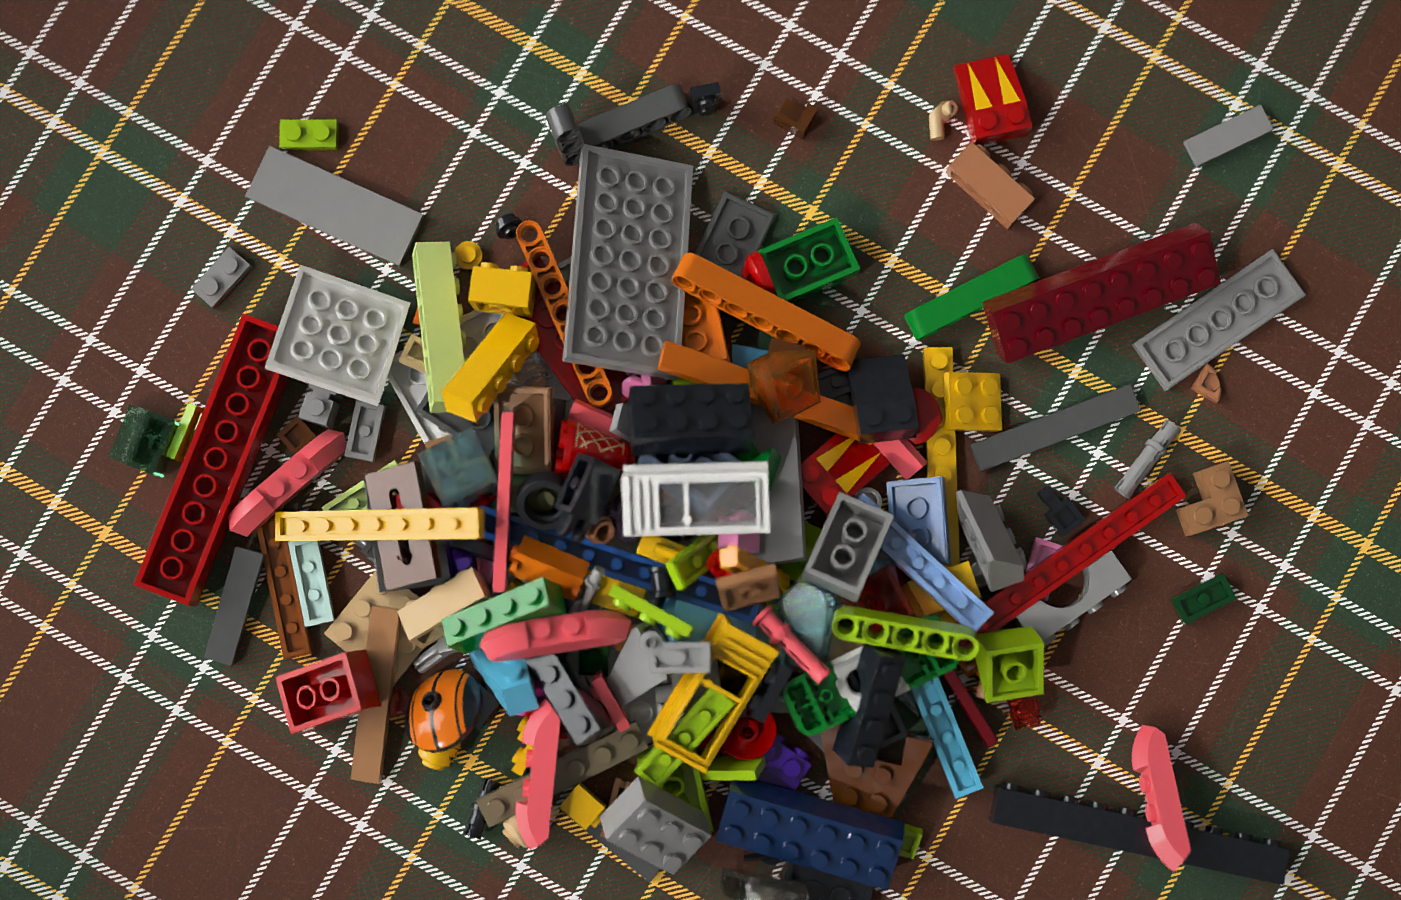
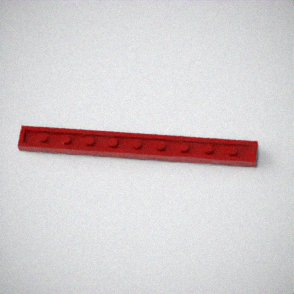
[953,472,1187,648]

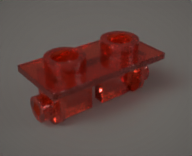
[1007,697,1042,730]

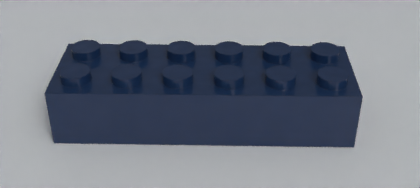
[716,780,905,890]

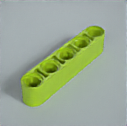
[832,606,979,661]

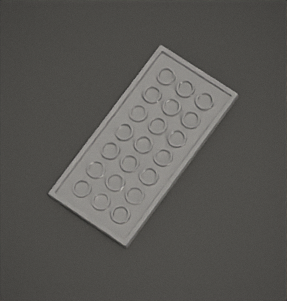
[563,144,693,380]

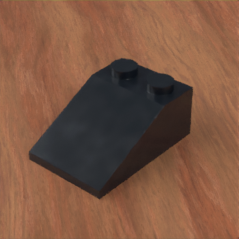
[848,354,919,444]

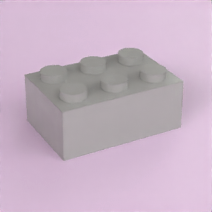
[802,492,894,603]
[600,776,712,875]

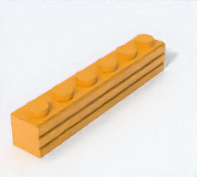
[720,545,790,594]

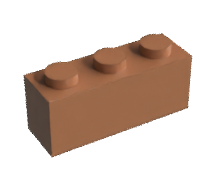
[945,142,1035,230]

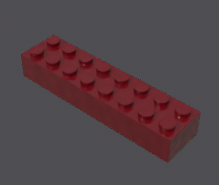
[982,222,1221,364]

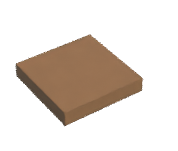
[715,563,781,613]

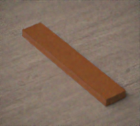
[249,489,314,660]

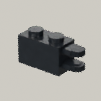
[554,453,621,544]

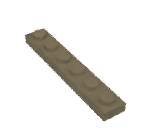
[476,720,649,828]

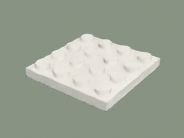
[264,265,410,406]

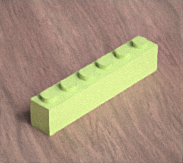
[412,242,468,413]

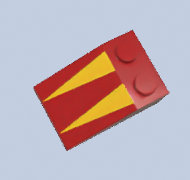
[953,54,1032,146]
[801,433,890,519]

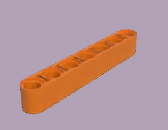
[516,220,613,409]
[672,253,861,371]

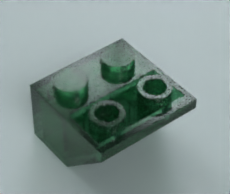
[108,404,180,478]

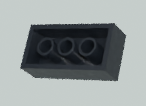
[628,383,754,456]

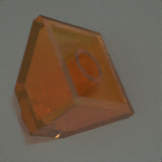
[747,350,821,425]

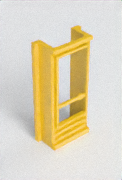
[647,612,781,774]

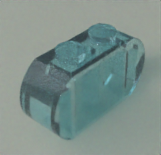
[776,583,836,673]

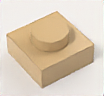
[399,334,425,373]

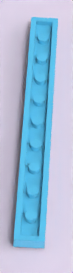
[867,559,983,799]

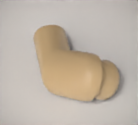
[929,100,958,141]

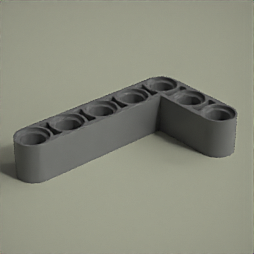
[546,84,692,166]

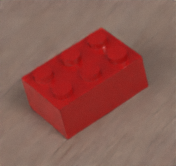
[275,649,381,734]

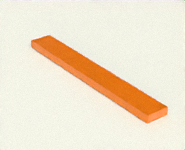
[657,340,872,445]

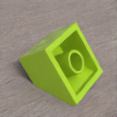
[976,626,1044,703]

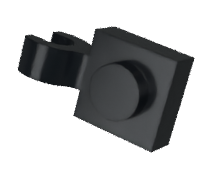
[1036,486,1086,537]

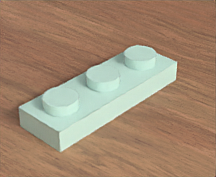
[288,541,335,627]

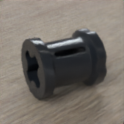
[648,566,676,598]

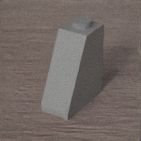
[606,622,675,707]

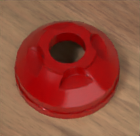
[740,250,777,296]

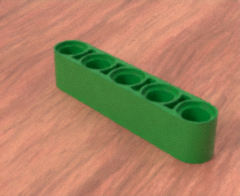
[904,253,1040,341]

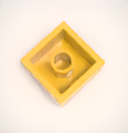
[468,262,537,318]

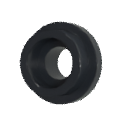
[495,213,522,239]

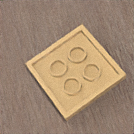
[324,570,427,687]

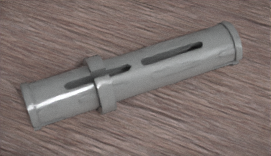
[1114,419,1181,499]

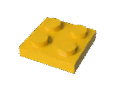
[943,372,1002,432]

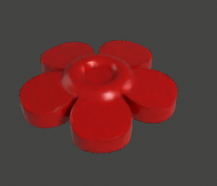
[467,490,498,508]

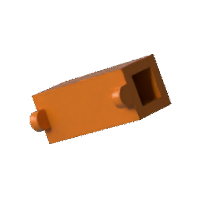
[507,535,590,601]

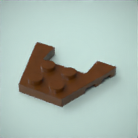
[821,720,934,818]

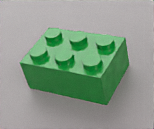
[758,217,860,304]

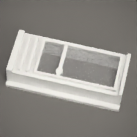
[621,461,770,536]

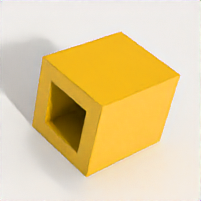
[559,782,607,831]

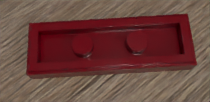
[941,669,998,748]

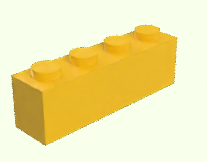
[441,312,539,423]

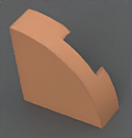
[1191,363,1221,403]

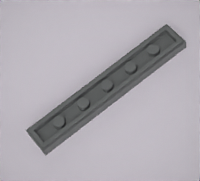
[969,384,1141,472]

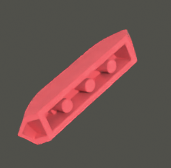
[227,429,347,537]
[479,610,632,663]
[515,698,561,850]
[1132,725,1191,872]

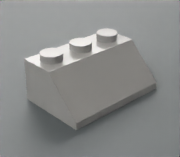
[956,490,1027,592]

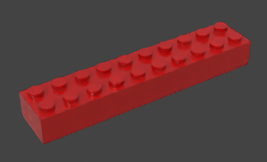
[133,313,288,607]

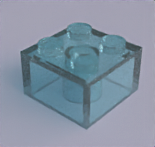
[418,427,498,509]

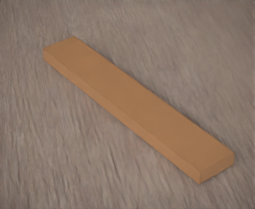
[351,605,401,784]

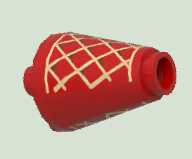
[554,419,635,478]

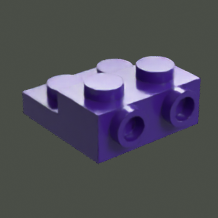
[757,734,812,791]

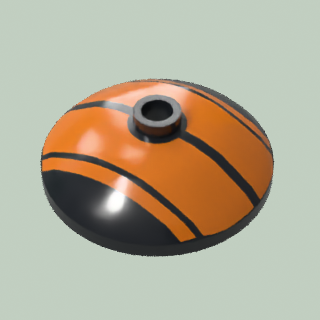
[404,669,483,753]

